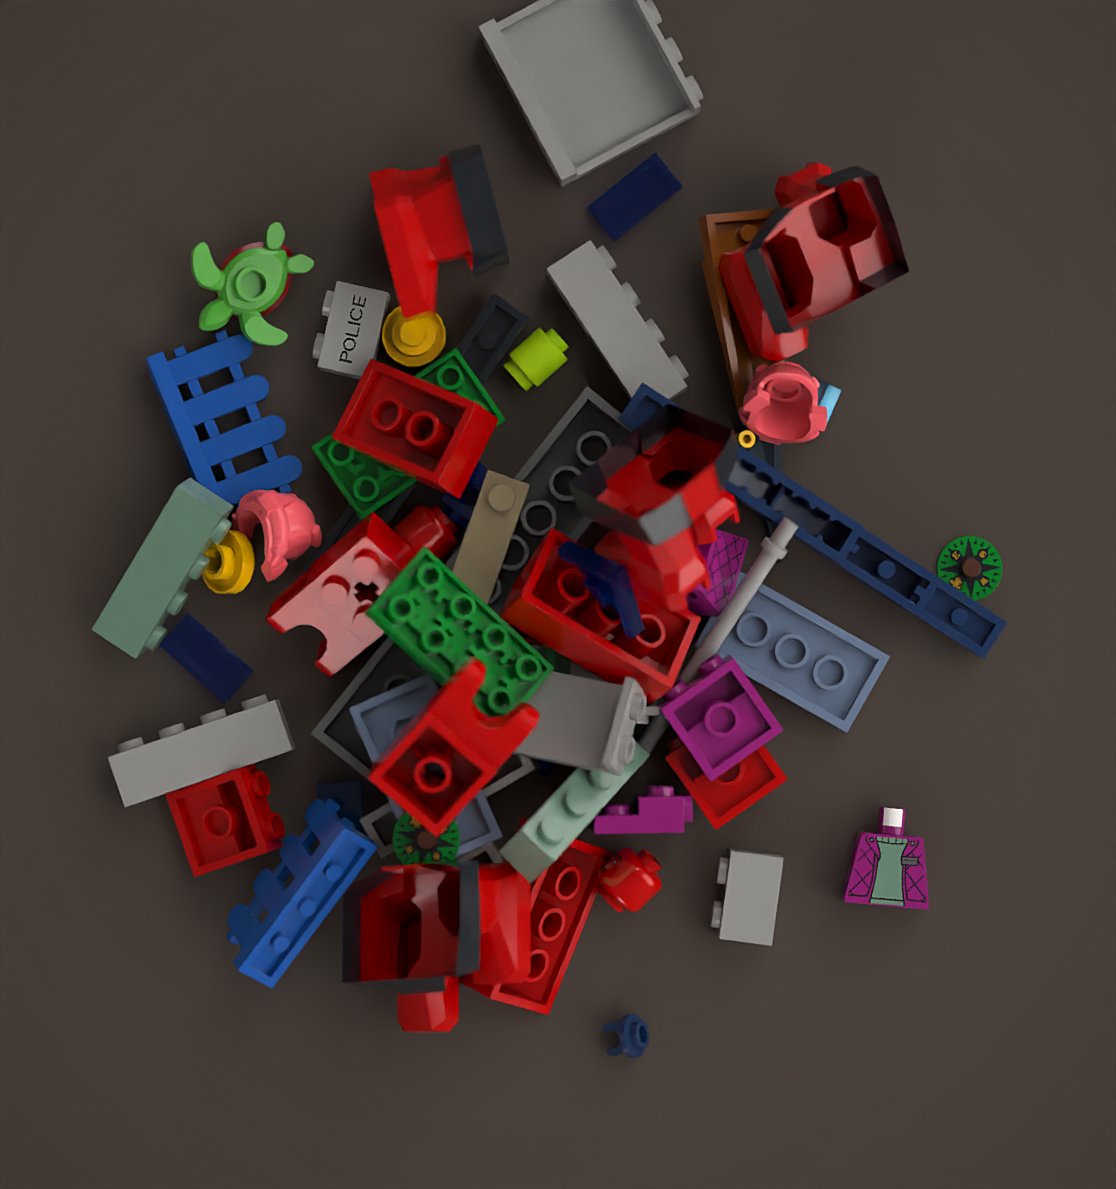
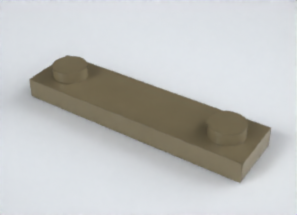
[452,470,530,605]

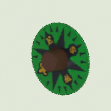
[937,536,1002,601]
[393,812,460,865]

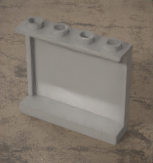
[478,0,703,187]

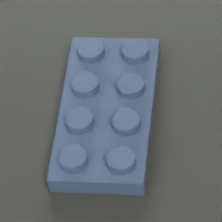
[694,571,890,733]
[349,674,503,858]

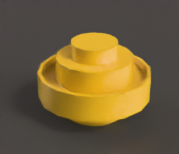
[382,306,446,368]
[202,530,255,594]

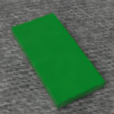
[311,348,506,520]
[364,546,554,717]

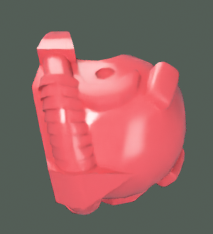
[738,361,828,445]
[232,489,322,582]

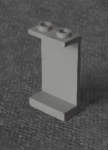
[512,671,646,776]

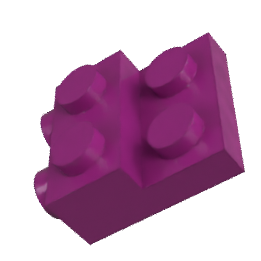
[657,654,784,781]
[593,785,693,834]

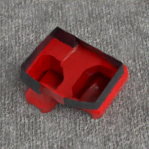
[369,144,510,322]
[718,162,909,362]
[569,403,740,612]
[342,860,531,1033]

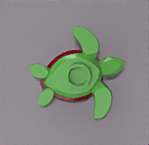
[190,222,314,346]

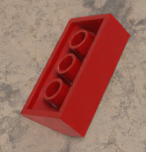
[499,527,701,706]
[459,817,613,1015]

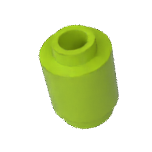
[503,327,569,391]

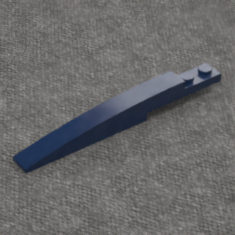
[618,382,1008,659]

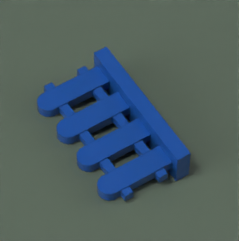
[145,330,303,507]
[226,797,378,988]

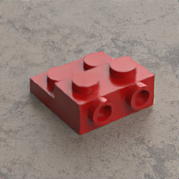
[664,737,788,830]
[166,763,285,877]

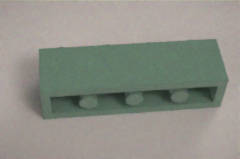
[91,478,234,659]
[499,741,650,883]

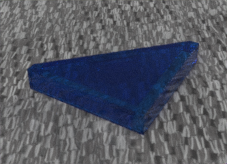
[558,540,644,638]

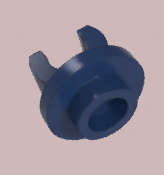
[602,1013,649,1058]

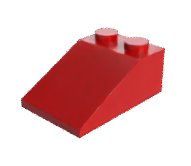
[331,359,499,499]

